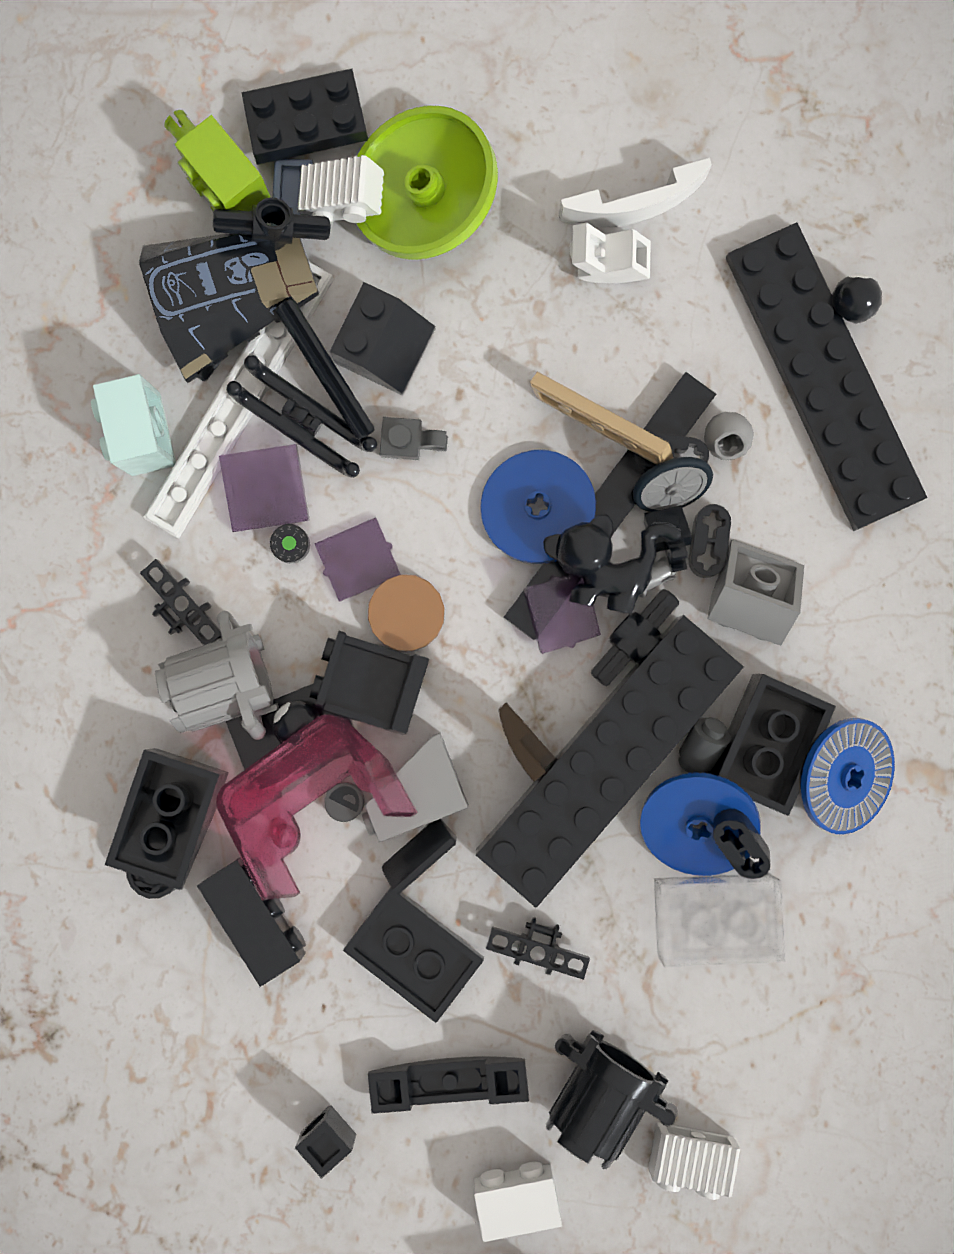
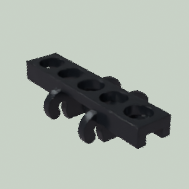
[140,559,222,645]
[486,917,590,980]

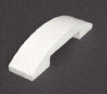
[559,158,712,228]

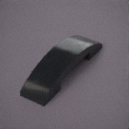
[368,1056,529,1114]

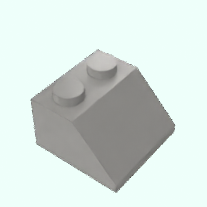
[707,539,804,646]

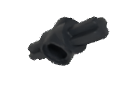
[213,198,331,251]
[591,589,679,686]

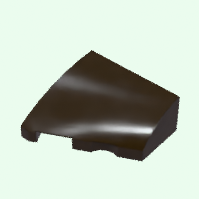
[499,702,556,782]

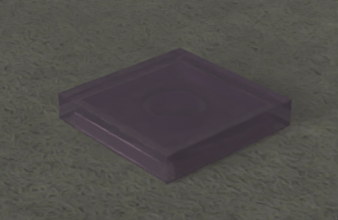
[219,444,310,532]

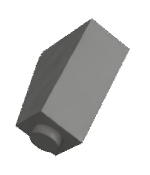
[362,732,468,842]

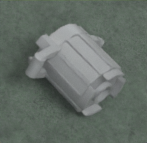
[155,611,279,740]

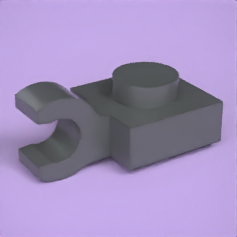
[380,417,448,460]

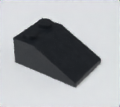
[105,748,229,890]

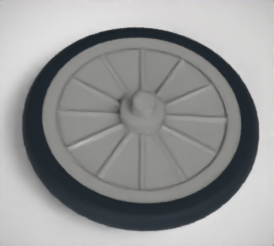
[633,457,713,512]

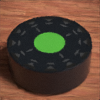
[270,524,310,564]

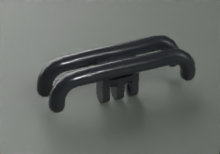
[226,355,377,478]

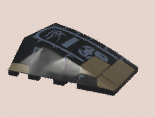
[139,233,319,383]

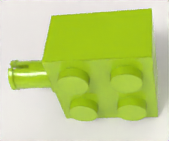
[164,110,271,212]

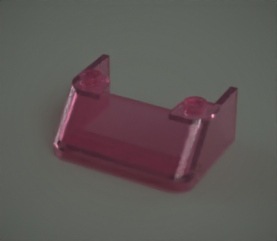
[216,714,418,900]

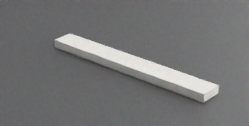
[143,261,334,538]

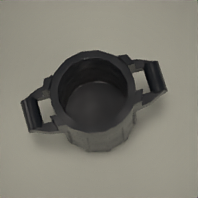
[546,1030,678,1169]

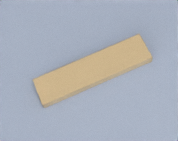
[530,371,673,465]

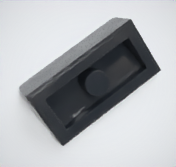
[382,819,457,894]

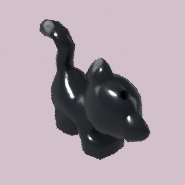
[543,515,682,614]

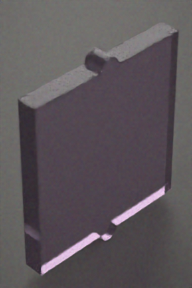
[315,517,401,602]
[524,574,601,654]

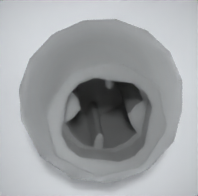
[704,412,754,460]

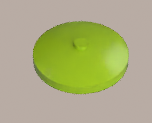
[356,105,498,260]

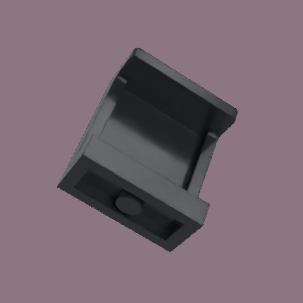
[309,631,429,735]

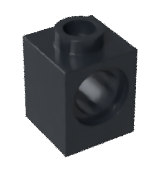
[295,1105,357,1179]

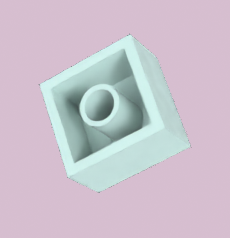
[91,374,176,476]

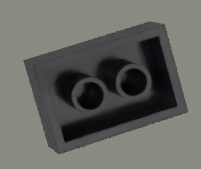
[709,674,836,816]

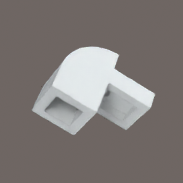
[570,223,651,283]

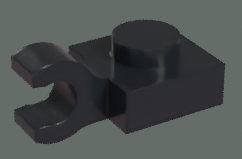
[644,505,692,572]

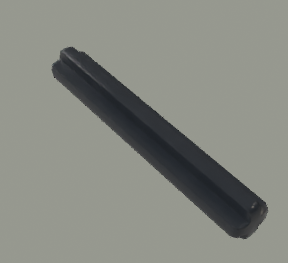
[276,299,375,440]

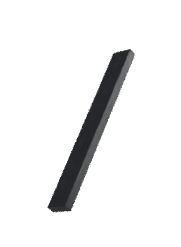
[504,372,717,640]

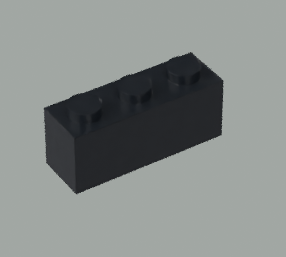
[197,855,306,987]

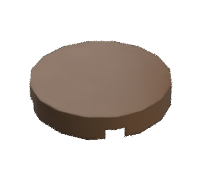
[368,575,445,651]

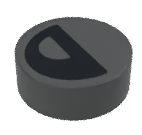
[325,782,365,822]

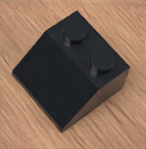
[330,282,436,396]

